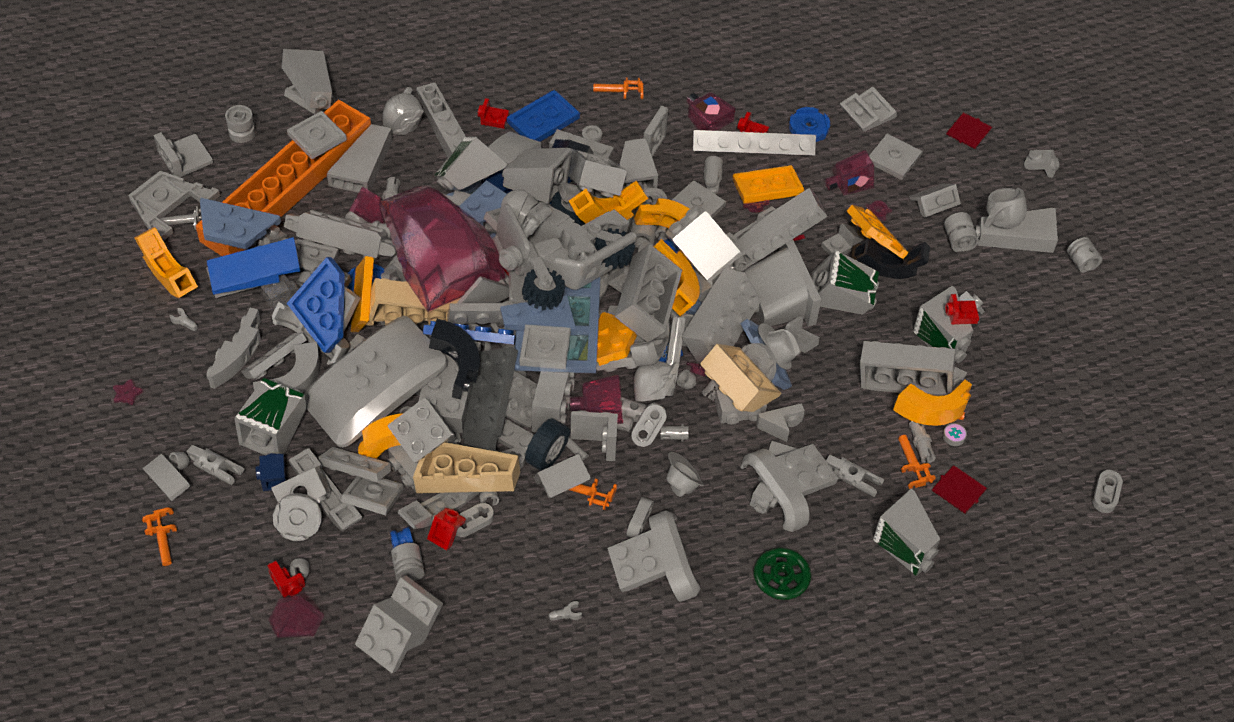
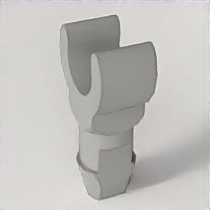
[170,308,198,331]
[548,601,582,620]

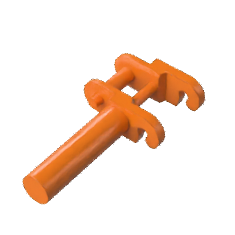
[593,77,643,99]
[898,435,936,489]
[569,478,617,510]
[142,508,177,566]

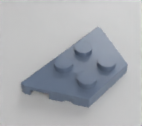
[200,198,281,249]

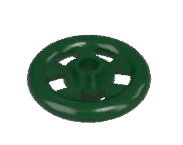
[754,548,811,600]

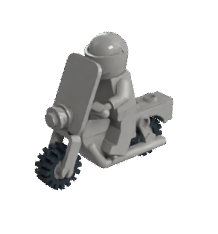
[497,190,636,310]

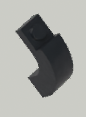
[851,238,930,279]
[429,318,480,400]

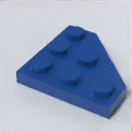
[286,257,345,353]

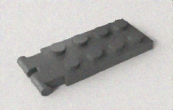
[462,347,518,452]

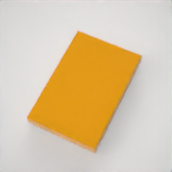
[733,165,804,204]
[351,256,374,332]

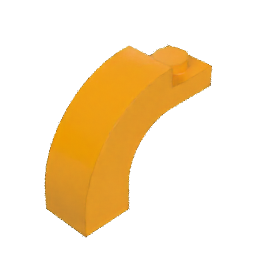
[569,180,649,224]
[634,198,690,229]
[134,227,198,298]
[653,239,700,316]
[893,380,972,426]
[358,413,403,459]

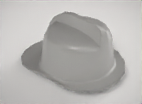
[758,323,801,370]
[666,452,704,497]

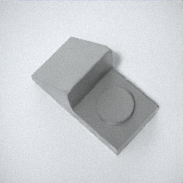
[821,223,866,255]
[757,403,805,442]

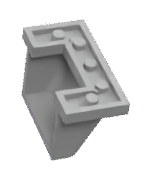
[742,239,821,327]

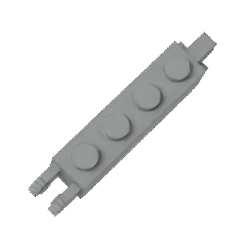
[284,210,401,260]

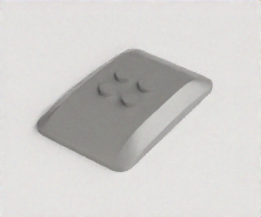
[303,316,447,447]

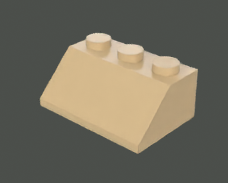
[700,344,782,412]

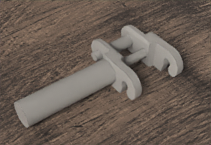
[161,206,202,230]

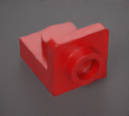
[478,98,509,129]
[737,112,769,133]
[945,294,979,325]
[427,508,466,551]
[267,561,305,598]

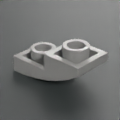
[142,454,190,501]

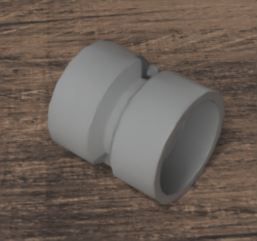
[225,105,256,143]
[944,212,979,252]

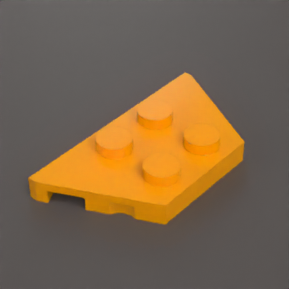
[847,205,909,259]
[579,312,637,366]

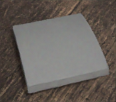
[840,87,897,132]
[488,132,541,165]

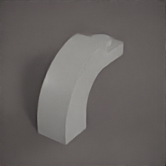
[253,342,320,393]

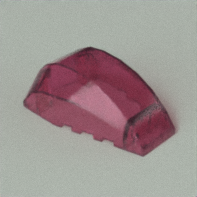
[380,186,505,312]

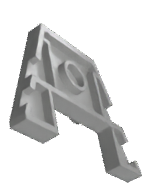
[128,171,220,241]

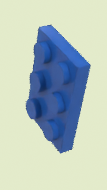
[507,90,580,142]

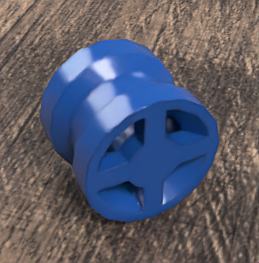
[390,527,413,548]

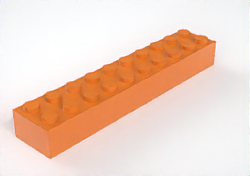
[196,99,371,256]

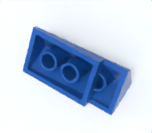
[207,237,300,295]

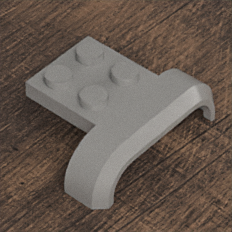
[272,286,360,365]
[596,322,670,372]
[740,444,839,532]
[608,510,701,602]

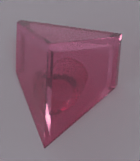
[349,186,384,223]
[268,595,324,638]

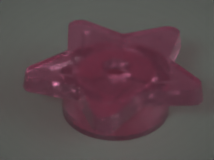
[743,200,770,212]
[866,200,892,221]
[686,362,707,376]
[113,379,143,405]

